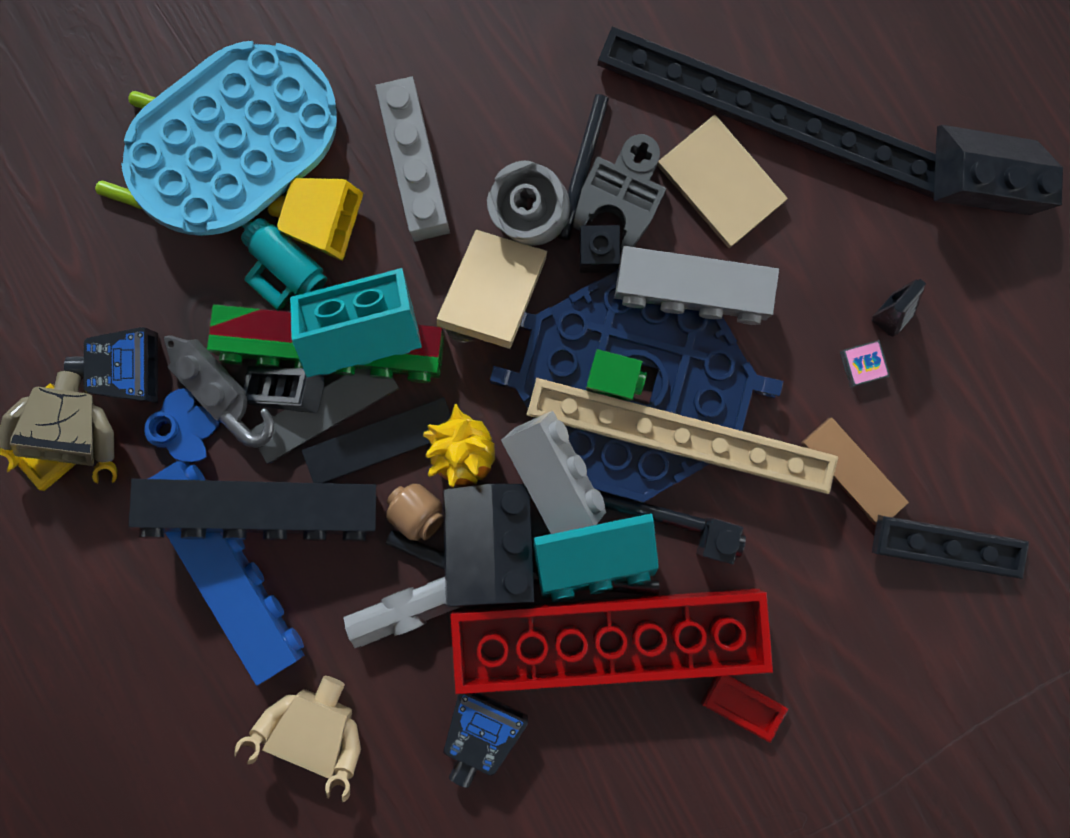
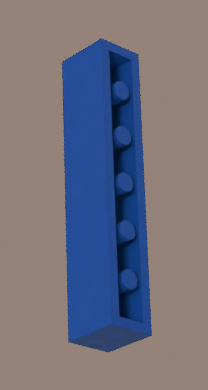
[149,461,305,686]

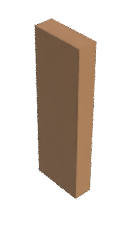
[801,417,909,526]

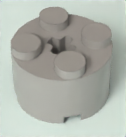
[487,161,570,246]

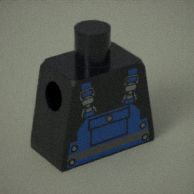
[64,327,158,403]
[443,693,528,788]

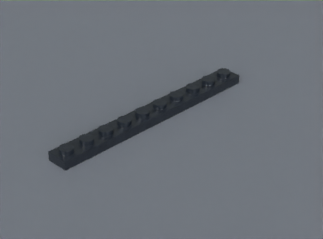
[597,26,936,199]

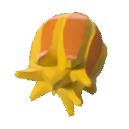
[423,404,495,487]

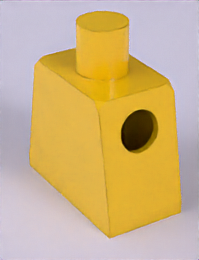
[268,178,364,261]

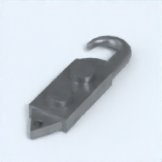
[164,336,274,448]

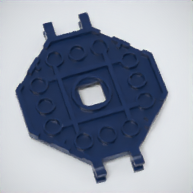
[490,268,784,502]

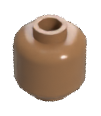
[386,484,443,540]

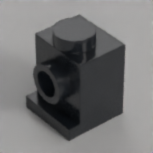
[696,517,746,565]

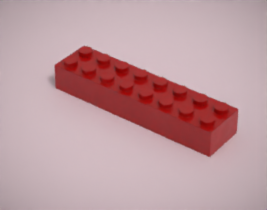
[451,588,773,694]

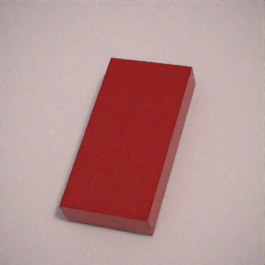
[701,675,788,743]

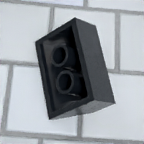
[934,125,1063,215]
[443,484,534,607]

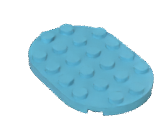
[121,41,337,235]

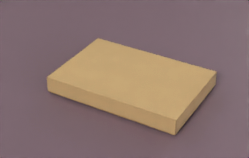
[657,115,788,248]
[437,230,547,349]

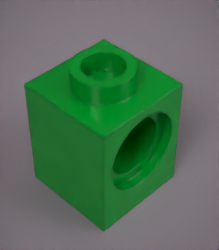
[585,349,647,402]

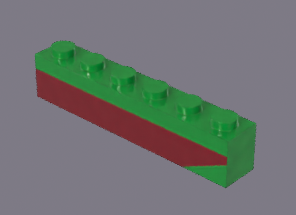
[207,304,445,383]

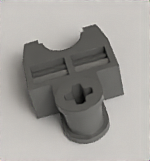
[573,134,666,251]

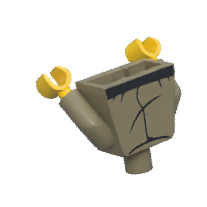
[0,371,117,484]

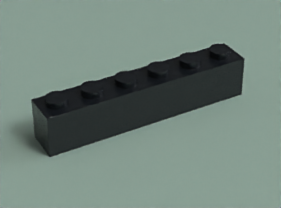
[129,479,376,542]

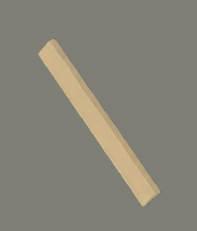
[527,378,838,494]

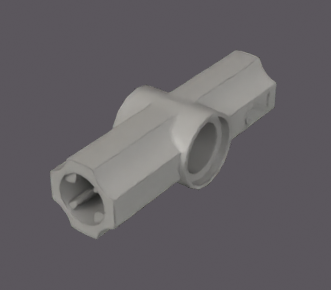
[343,577,462,648]

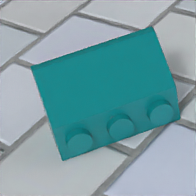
[290,268,422,378]
[533,514,659,602]

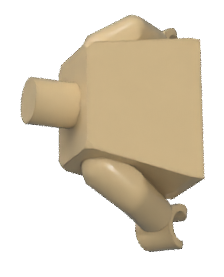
[234,676,361,802]

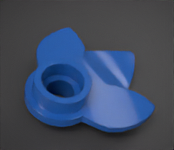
[144,388,221,462]

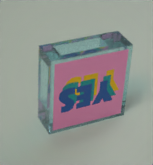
[840,340,890,387]

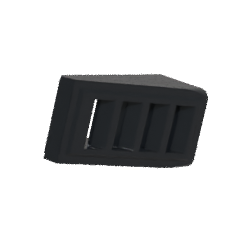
[872,279,926,337]
[243,366,325,413]

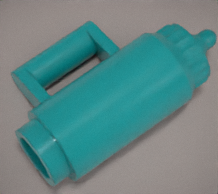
[241,218,327,311]

